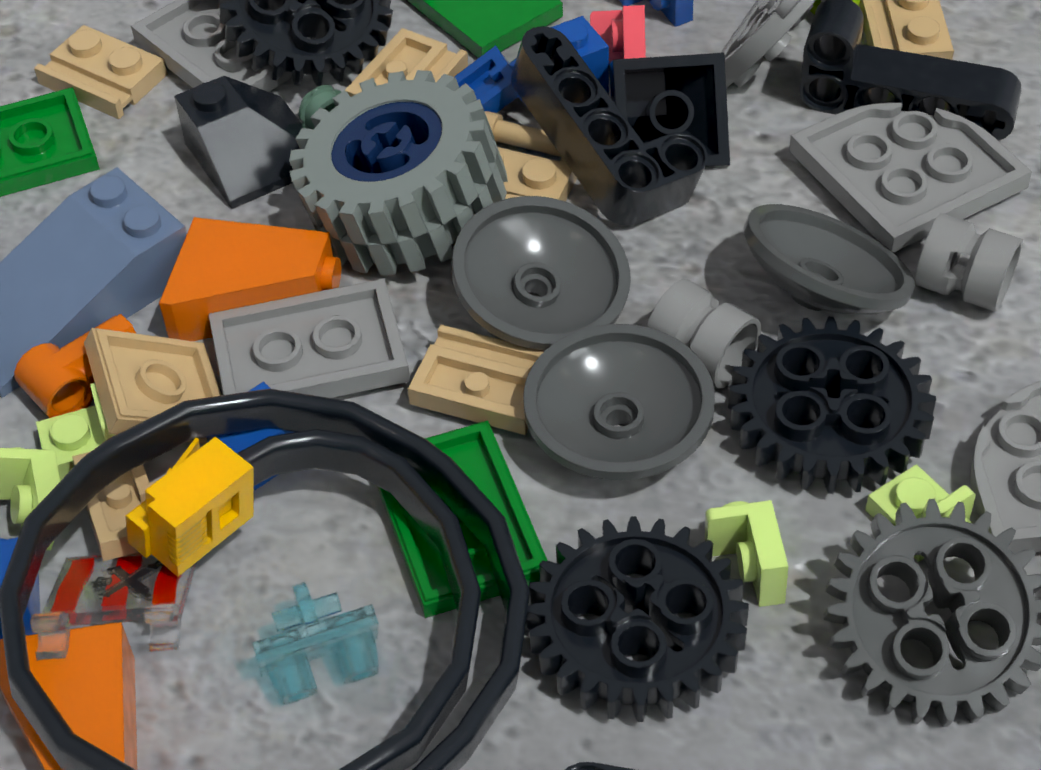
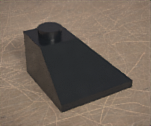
[609,53,730,167]
[174,76,303,209]

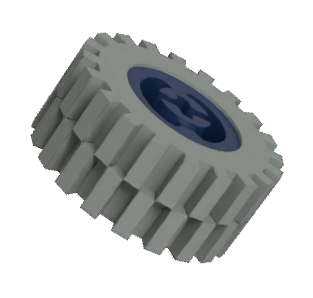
[289,70,508,275]

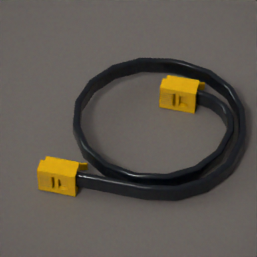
[0,389,530,770]

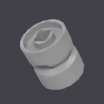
[915,213,1023,312]
[647,279,761,388]

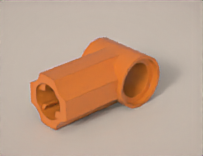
[14,314,137,418]

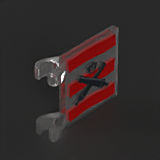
[30,552,197,661]

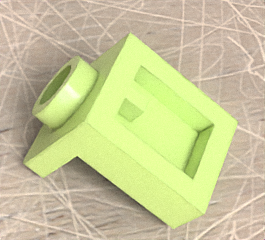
[36,383,116,481]
[0,447,60,550]
[865,464,976,562]
[705,500,789,607]

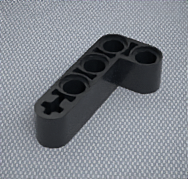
[800,0,1021,141]
[511,26,708,226]

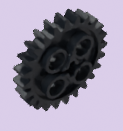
[219,0,393,86]
[728,316,936,494]
[526,516,749,722]

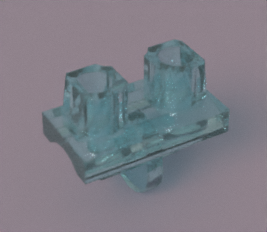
[252,582,379,705]

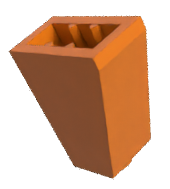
[159,217,342,341]
[0,622,138,770]

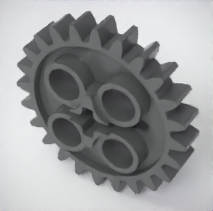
[823,499,1041,727]

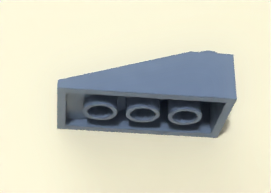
[0,167,187,398]

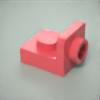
[590,5,646,63]

